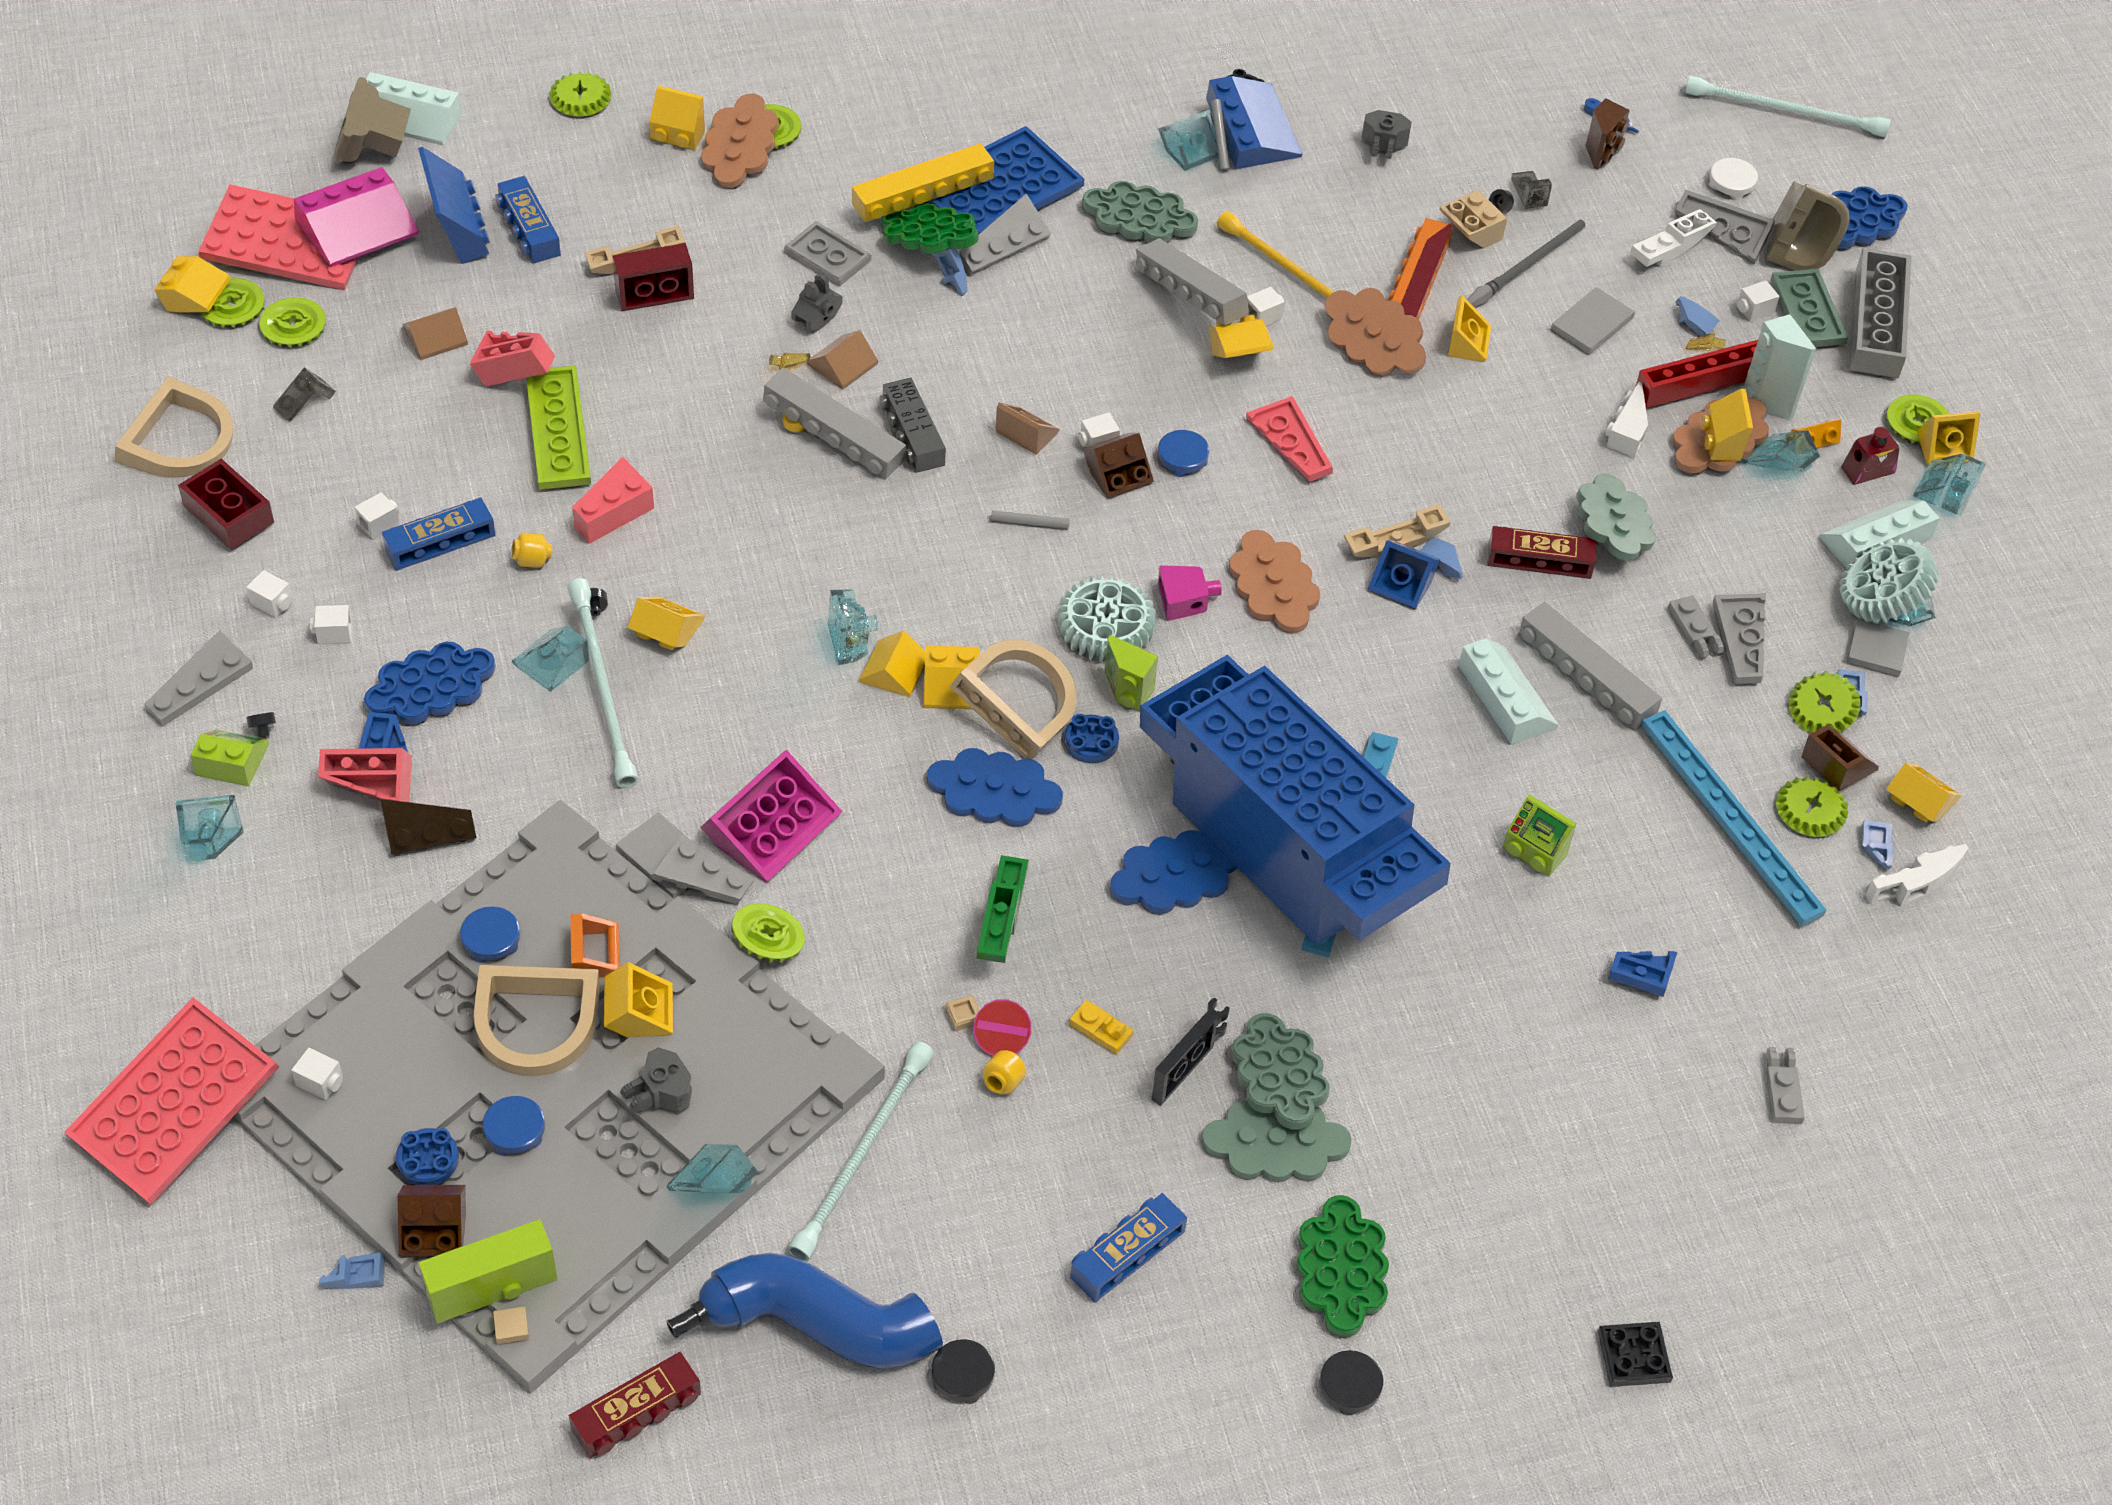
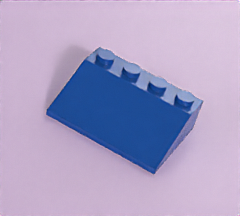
[1206,76,1302,170]
[418,147,490,264]

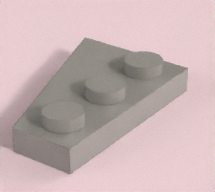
[651,834,754,905]

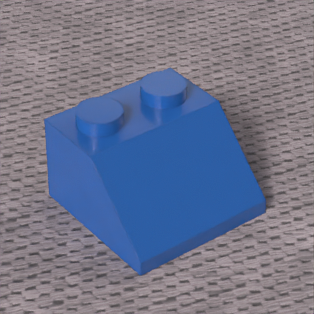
[1368,540,1441,608]

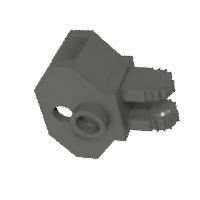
[1362,110,1412,159]
[791,272,843,331]
[620,1047,692,1113]

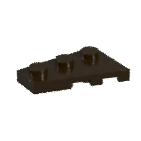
[380,798,476,855]

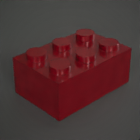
[612,243,694,311]
[178,458,274,550]

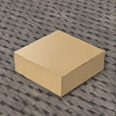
[945,994,980,1031]
[493,1306,529,1345]

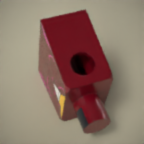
[1841,427,1900,485]

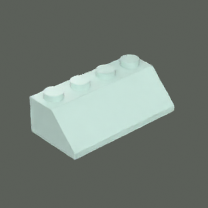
[366,72,462,145]
[1743,314,1816,420]
[1819,500,1940,571]
[1458,638,1558,745]

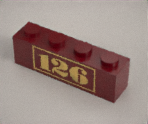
[1487,526,1596,579]
[568,1351,701,1459]

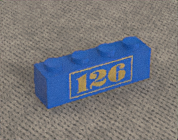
[495,175,561,264]
[382,497,496,571]
[1070,1192,1187,1303]

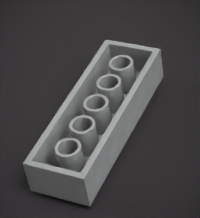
[1849,248,1911,378]

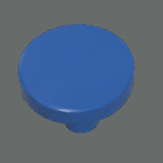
[1158,430,1209,477]
[1064,713,1119,763]
[460,906,520,963]
[483,1096,545,1155]
[396,1128,459,1185]

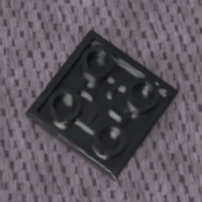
[1598,1321,1673,1387]

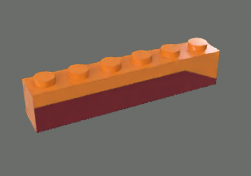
[1388,218,1453,320]

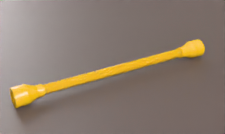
[1217,210,1334,298]

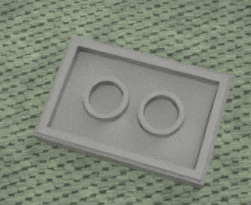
[784,221,871,287]
[1551,287,1635,355]
[616,812,689,899]

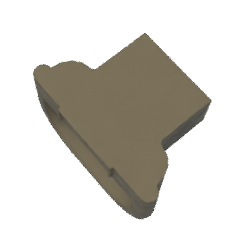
[333,77,411,165]
[1765,181,1850,271]

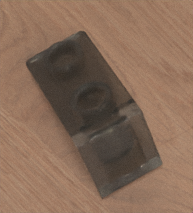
[1511,171,1552,209]
[273,367,336,422]

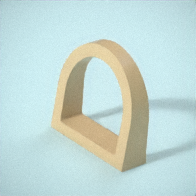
[115,376,233,478]
[950,639,1077,759]
[474,965,600,1076]

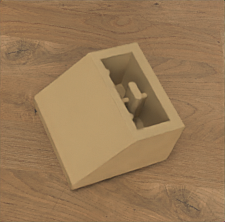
[1439,190,1507,248]

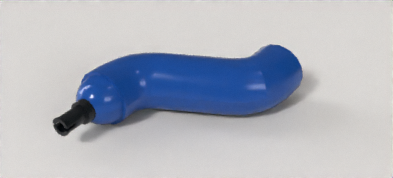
[666,1252,943,1369]

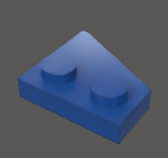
[358,712,408,752]
[1608,951,1678,997]

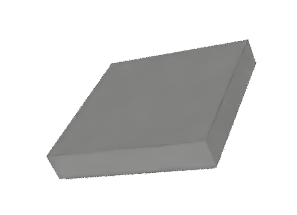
[1847,618,1910,677]

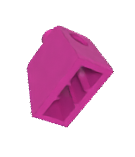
[1158,565,1222,621]

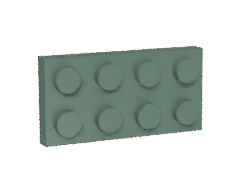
[1770,269,1848,347]

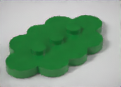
[881,204,979,254]
[1296,1195,1389,1337]

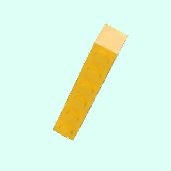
[852,143,994,222]

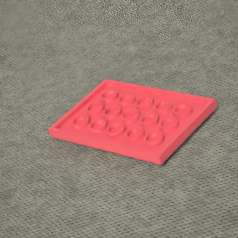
[198,184,359,290]
[64,997,279,1205]

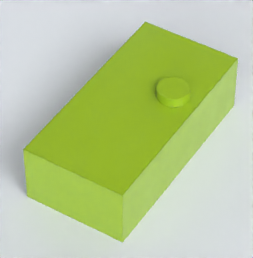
[418,1219,558,1324]

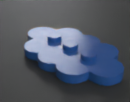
[1832,186,1908,249]
[364,641,496,724]
[927,748,1063,827]
[1110,830,1237,914]

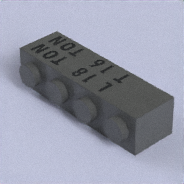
[880,377,946,473]

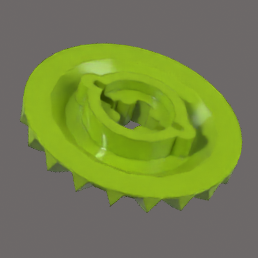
[549,72,611,117]
[765,104,801,150]
[200,278,265,328]
[259,297,326,348]
[1886,394,1950,445]
[1789,670,1861,733]
[1776,775,1849,837]
[731,903,805,963]

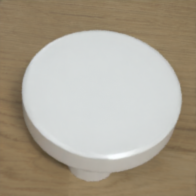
[1709,158,1758,200]

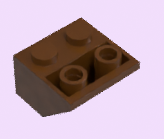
[1586,98,1630,170]
[1083,433,1154,498]
[1801,725,1879,791]
[397,1185,466,1256]

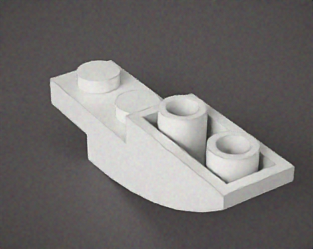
[1630,209,1717,267]
[1865,844,1968,906]

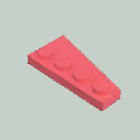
[1246,396,1333,482]

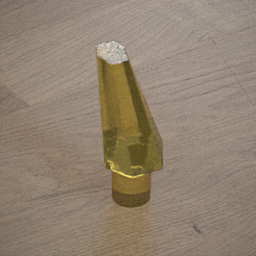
[1686,332,1726,350]
[769,353,811,370]

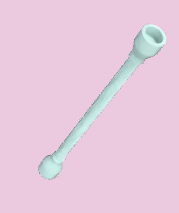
[1685,75,1891,138]
[568,578,638,788]
[787,1041,934,1262]

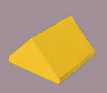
[1448,295,1492,362]
[1917,411,1981,465]
[859,630,926,697]

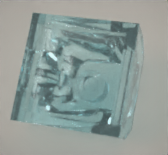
[828,589,878,665]

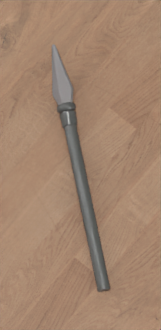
[1467,219,1585,307]

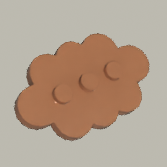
[701,93,779,188]
[1325,288,1427,376]
[1673,397,1769,474]
[1229,530,1320,633]

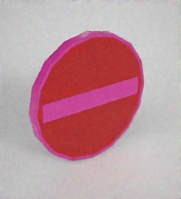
[974,999,1032,1056]

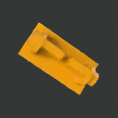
[1787,419,1841,453]

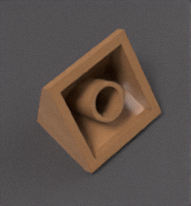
[402,307,468,360]
[807,330,878,389]
[996,402,1060,455]

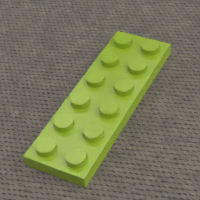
[526,365,591,490]

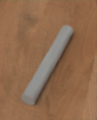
[1211,99,1230,171]
[991,510,1070,529]

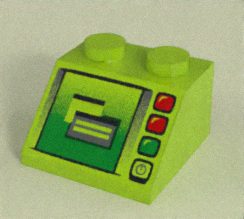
[1105,635,1158,712]
[190,729,269,787]
[1502,794,1577,877]

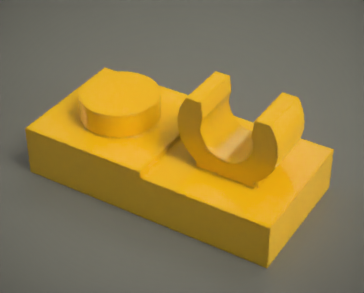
[1069,999,1134,1055]

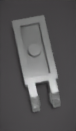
[1668,595,1724,659]
[1766,1047,1805,1124]

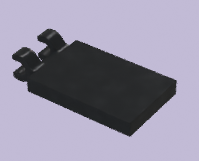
[1152,998,1230,1106]

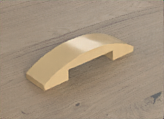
[584,225,686,274]
[1344,504,1450,557]

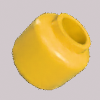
[511,533,552,568]
[983,1050,1026,1094]

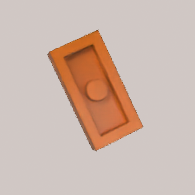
[570,914,620,978]

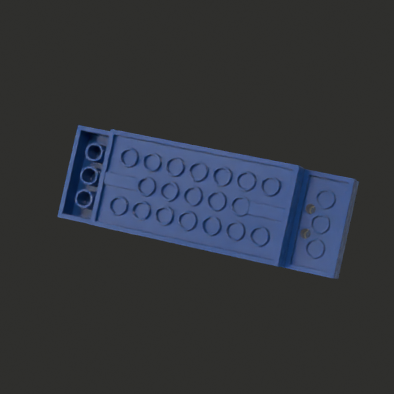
[1140,654,1451,946]

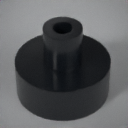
[1489,189,1514,214]
[590,588,608,616]
[246,712,276,737]

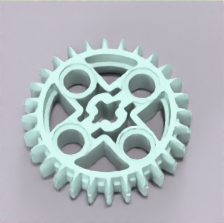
[1839,538,1939,624]
[1057,575,1156,662]

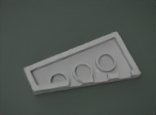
[1676,190,1775,264]
[959,194,1051,275]
[1713,593,1766,684]
[144,630,253,727]

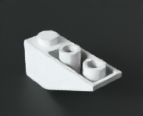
[1605,382,1648,458]

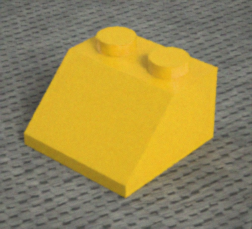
[649,85,705,150]
[154,256,231,312]
[1208,315,1274,358]
[1701,389,1753,461]
[627,596,705,650]
[924,645,980,710]
[1886,763,1962,823]
[604,962,673,1037]

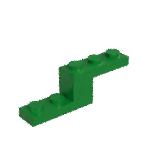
[976,855,1029,963]

